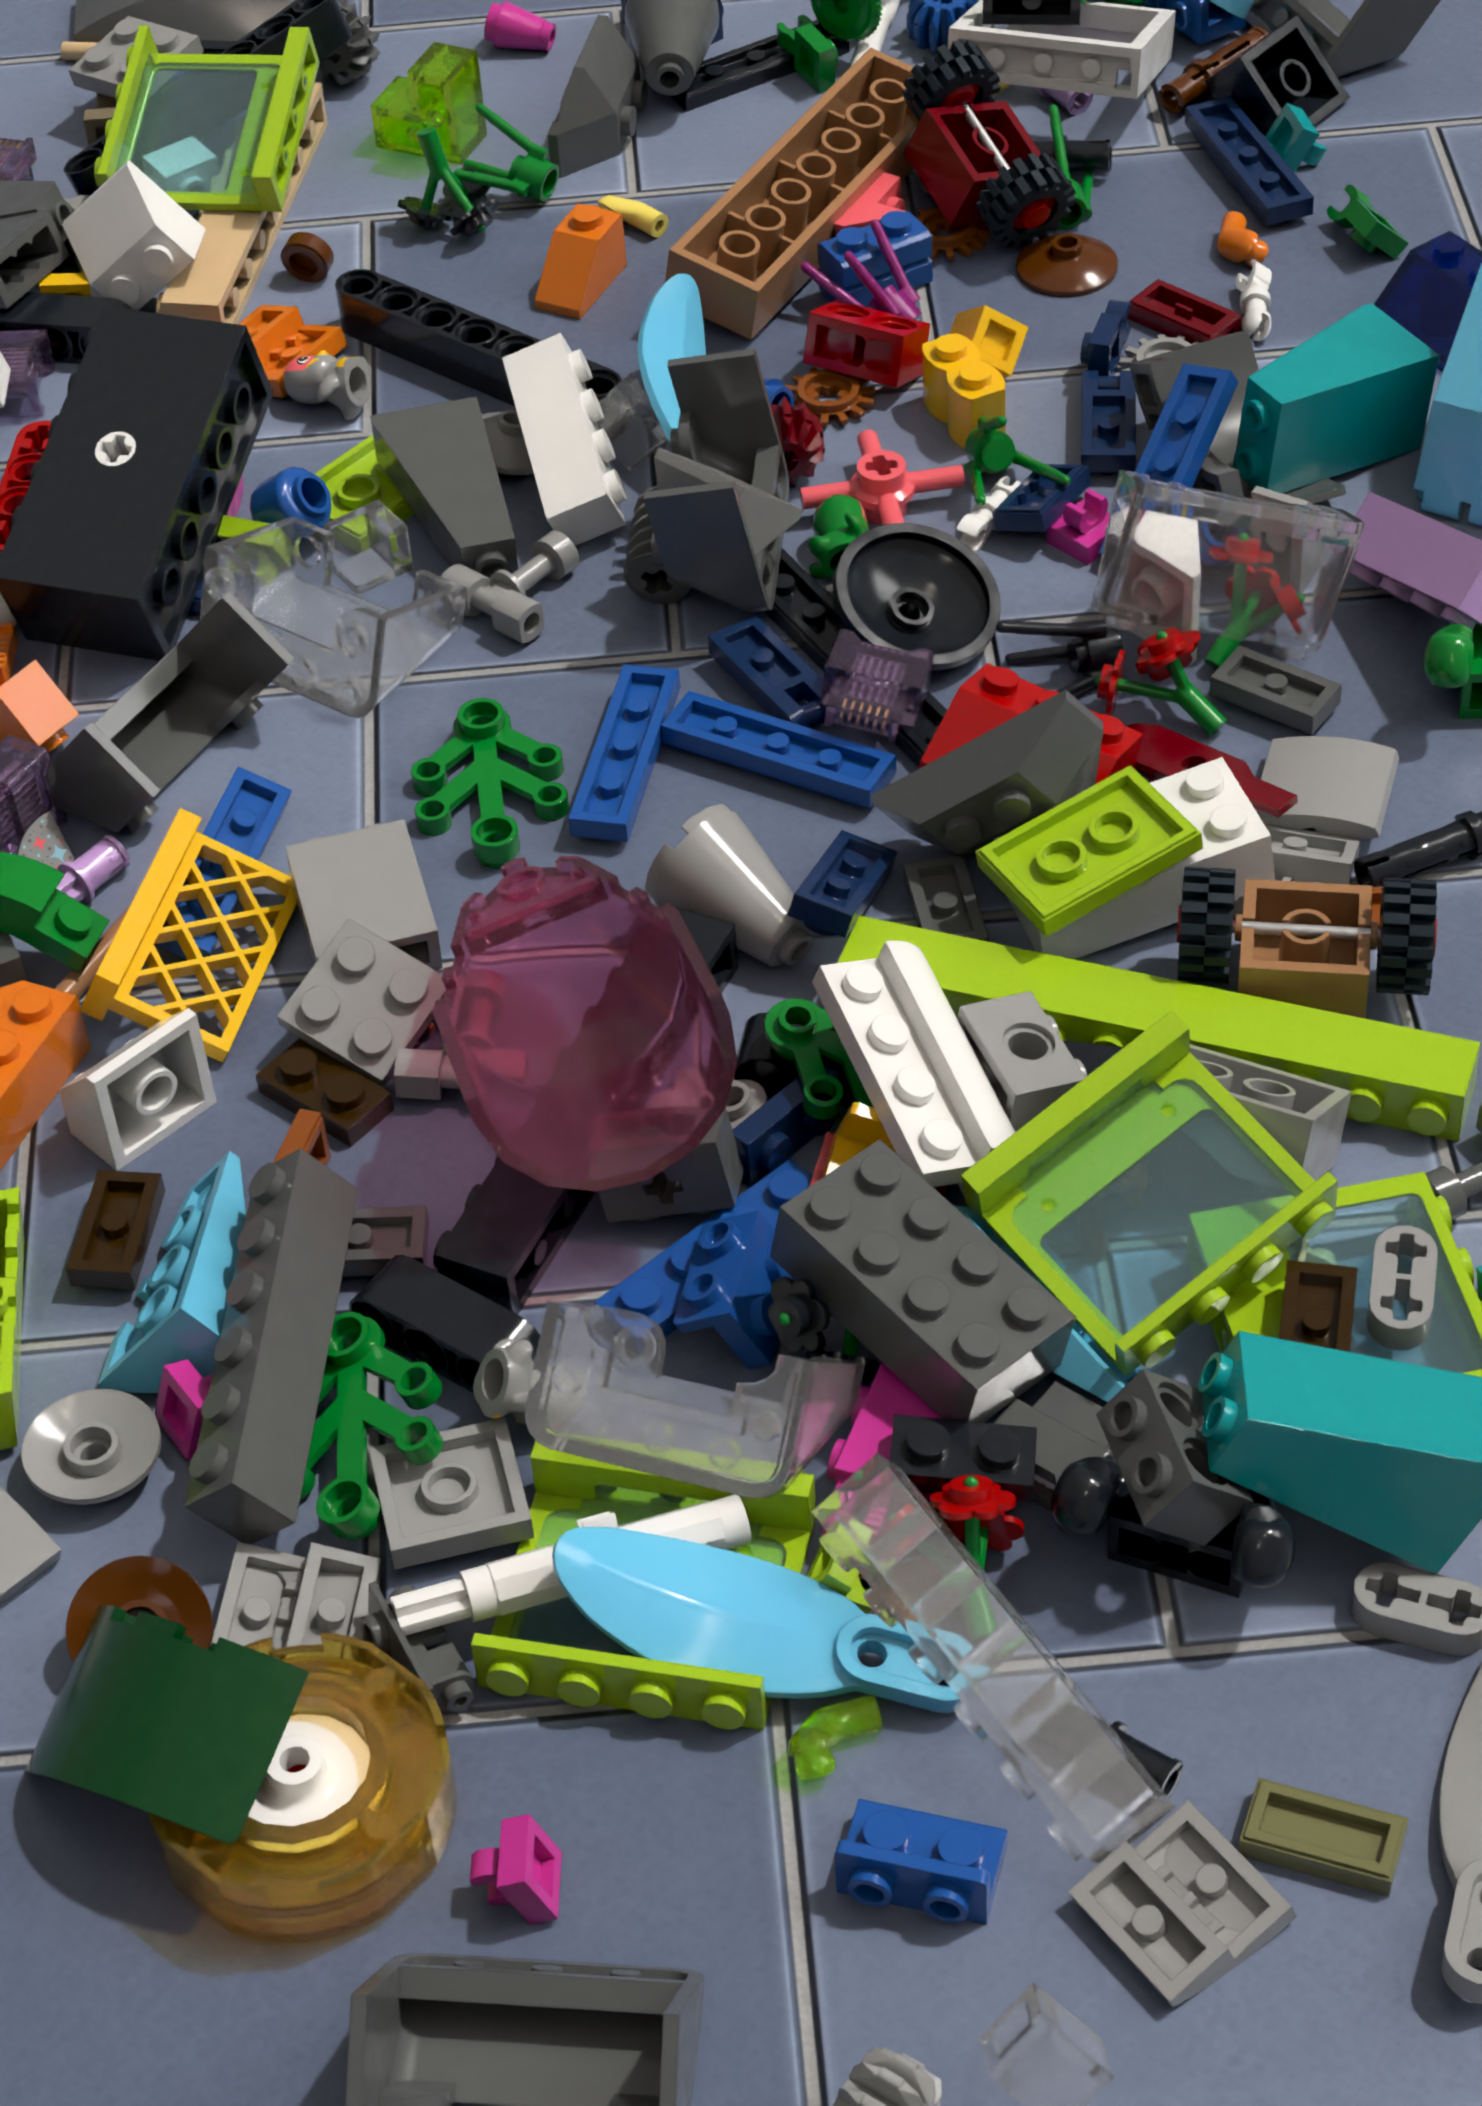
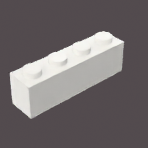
[502,333,627,546]

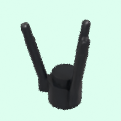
[996,621,1123,696]

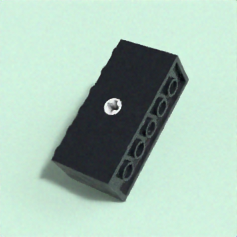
[0,306,273,661]

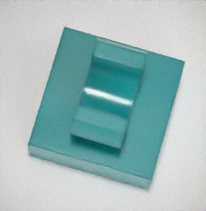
[1265,103,1328,173]

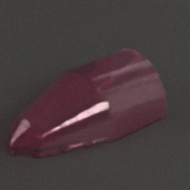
[433,856,738,1192]

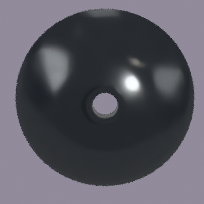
[833,523,1001,671]

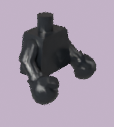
[1051,1457,1295,1598]

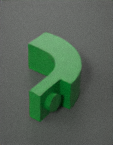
[0,852,110,973]

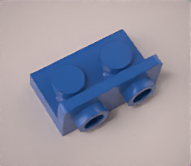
[834,1799,1007,1925]

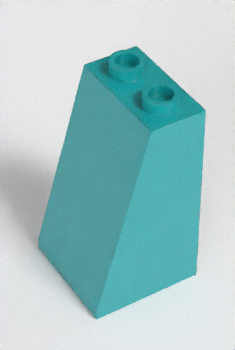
[1233,303,1440,493]
[1198,1331,1482,1575]

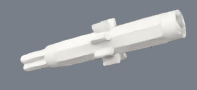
[390,1494,752,1636]

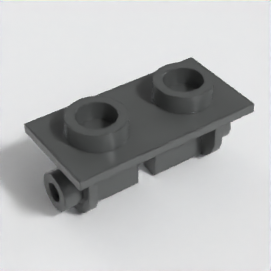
[361,1582,475,1736]

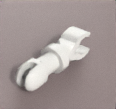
[1235,259,1272,342]
[956,476,1021,554]

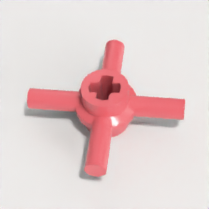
[800,430,965,525]

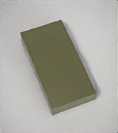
[1238,1777,1409,1896]

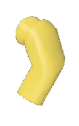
[597,195,668,238]

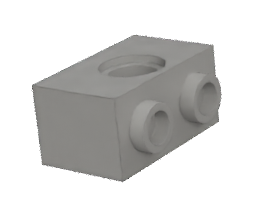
[957,991,1087,1132]

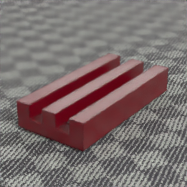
[1127,279,1242,344]

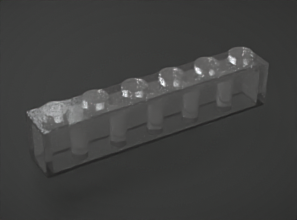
[812,1453,1175,1863]

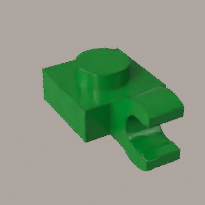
[777,15,838,93]
[1327,184,1409,259]

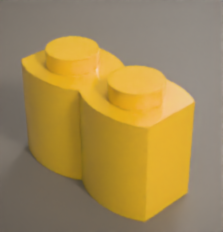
[922,333,1006,449]

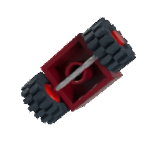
[902,40,1076,249]

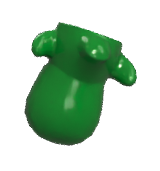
[808,494,869,579]

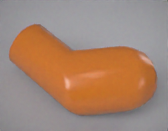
[1217,211,1269,267]

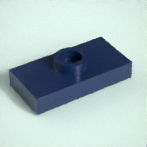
[992,464,1091,532]

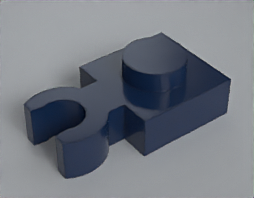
[1080,300,1131,376]

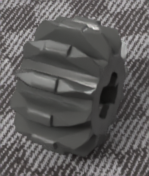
[319,0,381,86]

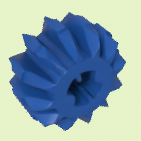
[906,0,979,54]

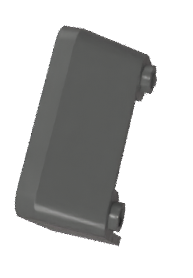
[1246,0,1441,77]
[643,348,789,613]
[29,591,295,833]
[346,1953,704,2106]

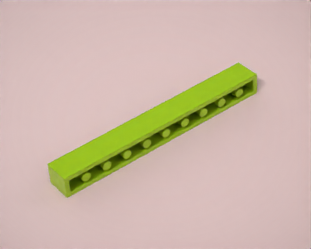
[837,915,1481,1142]

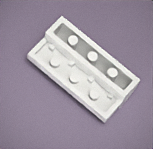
[812,941,1015,1195]

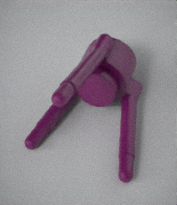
[800,219,922,320]

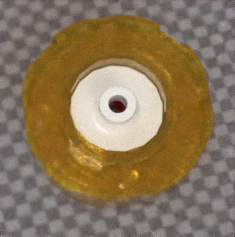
[147,1633,457,1943]

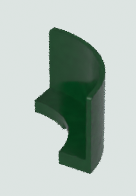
[24,1605,309,1844]

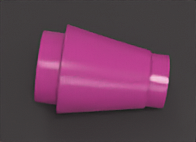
[484,1,557,52]

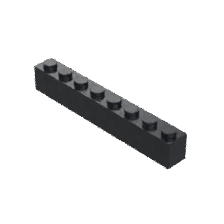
[433,905,738,1314]

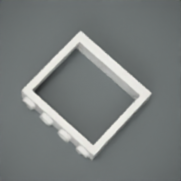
[948,0,1176,99]

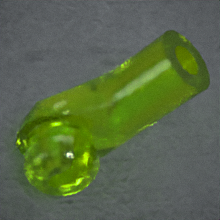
[788,1694,883,1780]

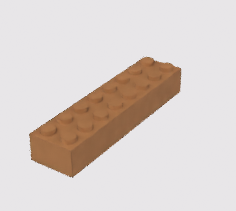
[665,47,919,340]

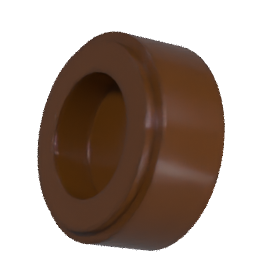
[281,232,334,282]

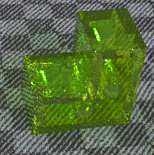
[370,42,487,165]

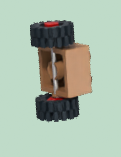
[1177,867,1437,1018]

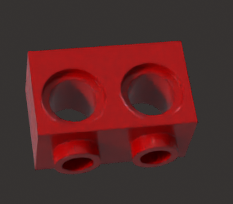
[803,300,930,388]

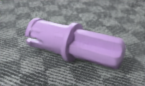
[57,835,130,904]

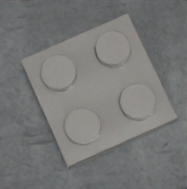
[68,16,204,101]
[277,918,454,1088]
[369,1417,534,1570]

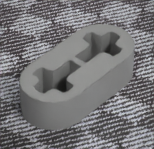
[1367,1225,1438,1350]
[1352,1562,1482,1656]

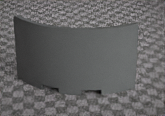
[1129,331,1346,518]

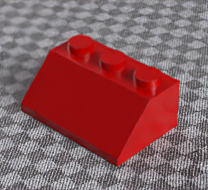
[918,663,1143,784]

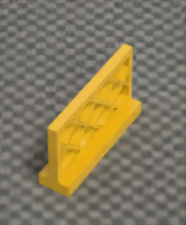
[81,808,297,1063]

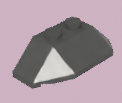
[548,15,648,178]
[872,689,1104,857]

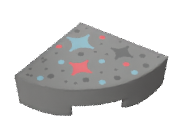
[16,811,75,870]

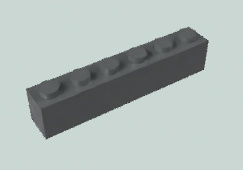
[184,1148,359,1545]

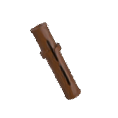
[1158,26,1268,114]

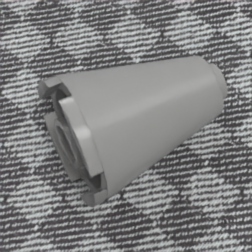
[645,804,813,968]

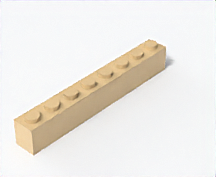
[156,82,328,324]

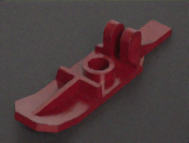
[1127,723,1298,818]

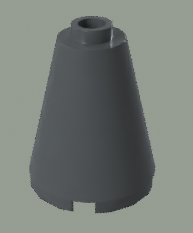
[625,0,719,96]

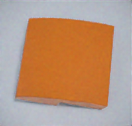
[238,305,348,398]

